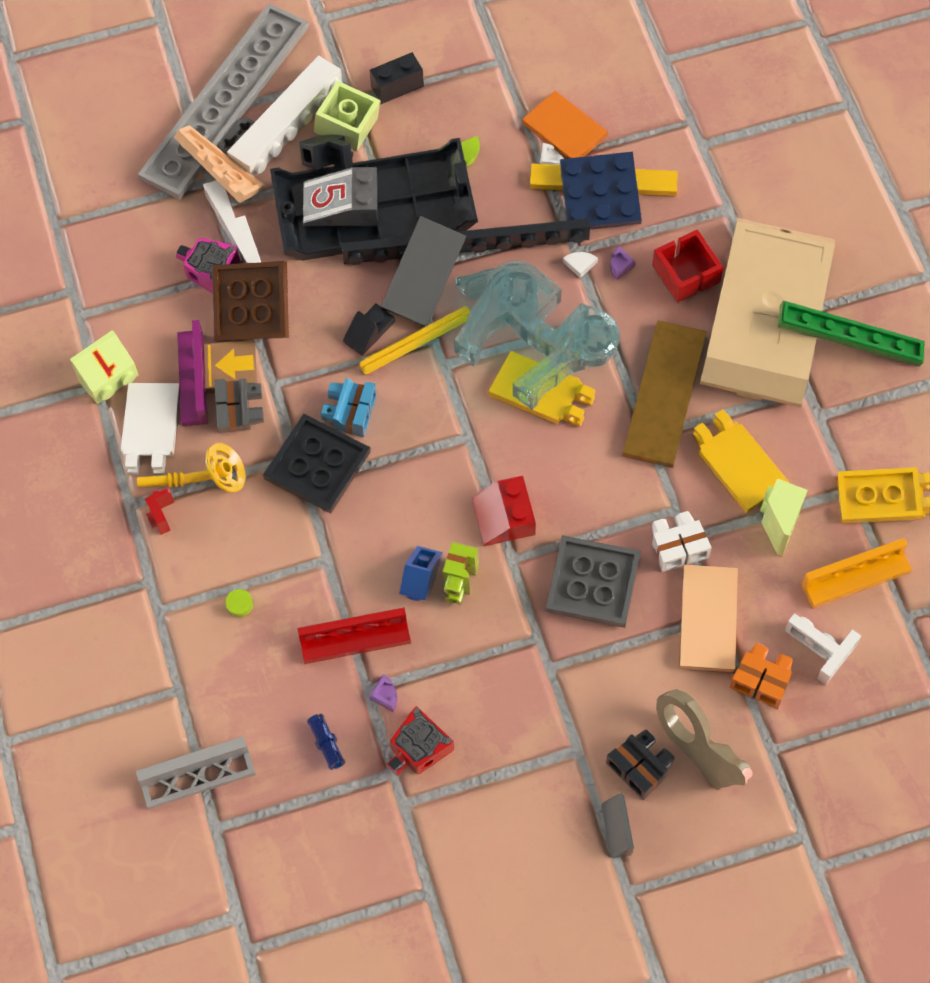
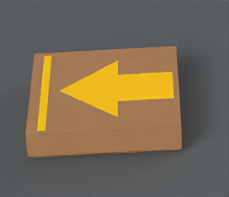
[204,340,257,393]

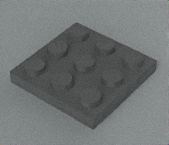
[546,535,641,628]

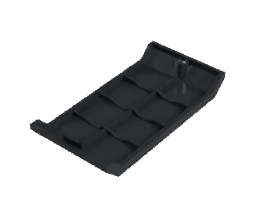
[270,138,478,261]

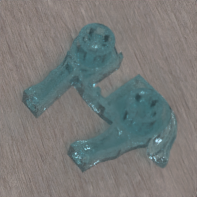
[454,260,620,410]

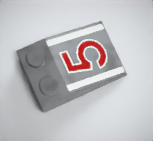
[303,167,377,226]

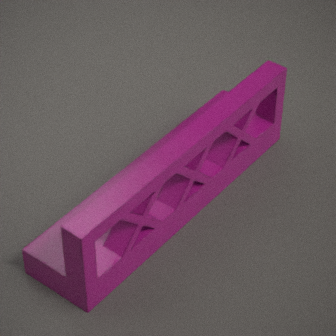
[177,320,208,427]

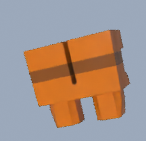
[730,643,793,709]

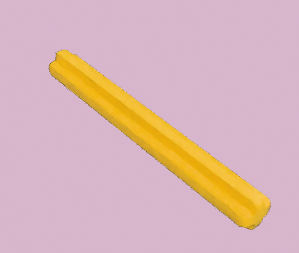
[359,306,472,374]

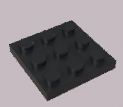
[263,414,371,514]

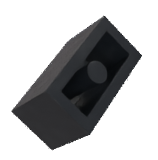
[369,52,424,104]

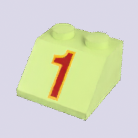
[70,330,139,404]

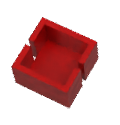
[652,229,724,303]

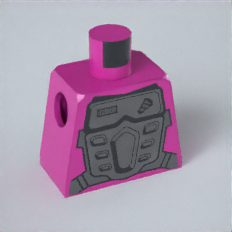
[176,238,240,294]

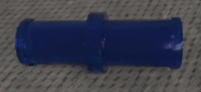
[307,713,346,770]

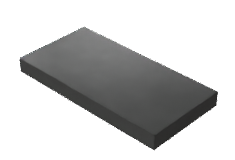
[381,216,466,327]

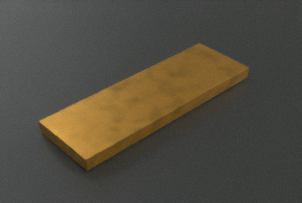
[622,320,707,468]

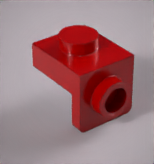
[144,488,174,535]

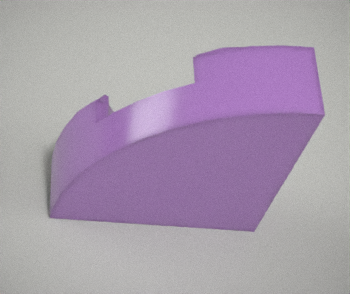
[610,246,636,280]
[370,674,397,712]

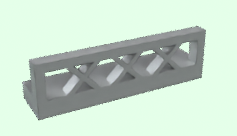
[136,736,256,810]

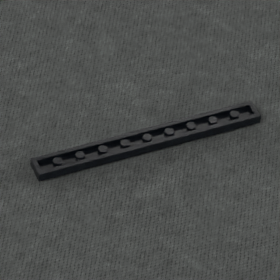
[341,218,590,265]

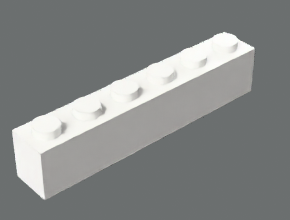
[227,55,343,177]

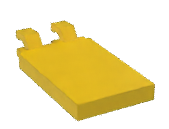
[488,351,596,427]
[692,409,789,514]
[837,467,930,524]

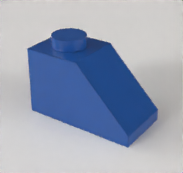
[399,546,443,601]

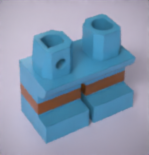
[321,378,377,437]

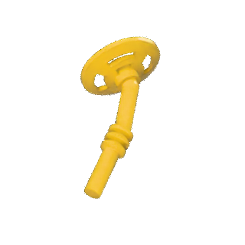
[137,443,246,493]

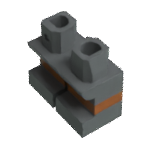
[214,378,264,433]

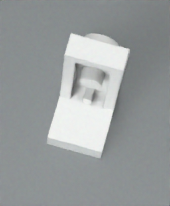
[785,613,861,685]

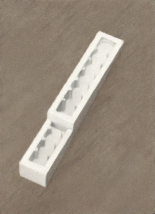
[203,180,261,263]

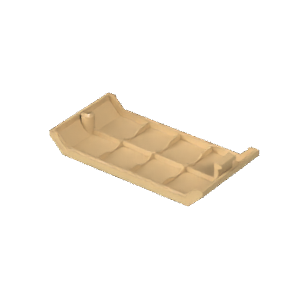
[700,218,835,408]

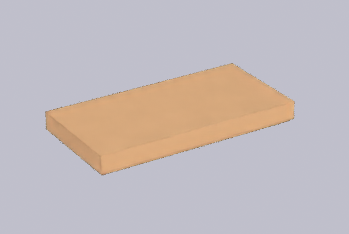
[679,565,738,673]

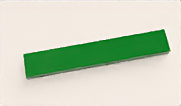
[778,300,925,367]

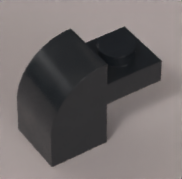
[299,135,353,170]

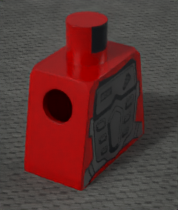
[386,706,454,776]

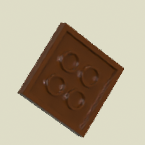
[212,261,289,342]

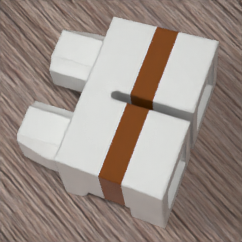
[652,511,712,572]

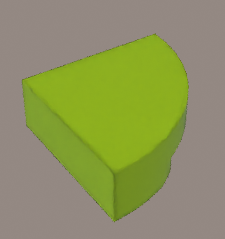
[461,136,480,167]

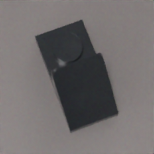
[343,303,395,356]

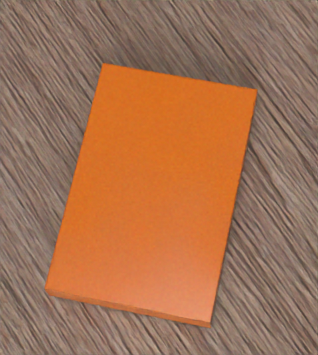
[522,90,608,159]

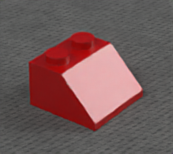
[472,475,536,546]

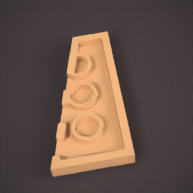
[174,125,265,203]

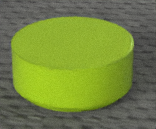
[225,589,253,617]

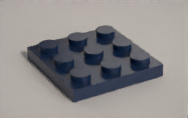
[560,151,642,229]

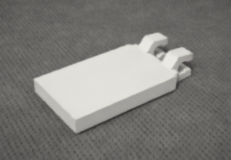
[121,383,180,475]

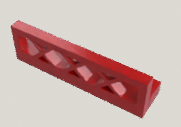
[297,607,411,664]

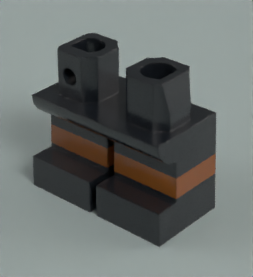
[606,729,675,800]

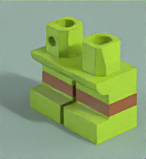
[443,542,479,605]

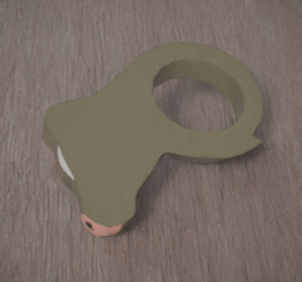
[656,689,752,790]

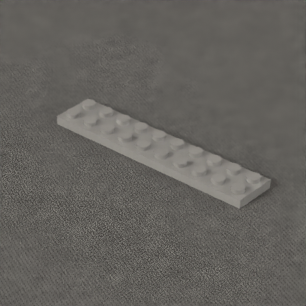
[138,3,309,200]

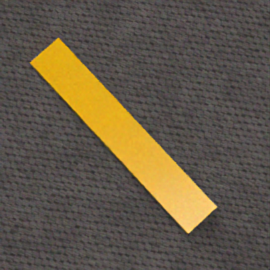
[530,164,678,196]

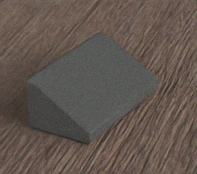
[601,793,634,858]

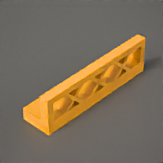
[801,538,912,609]

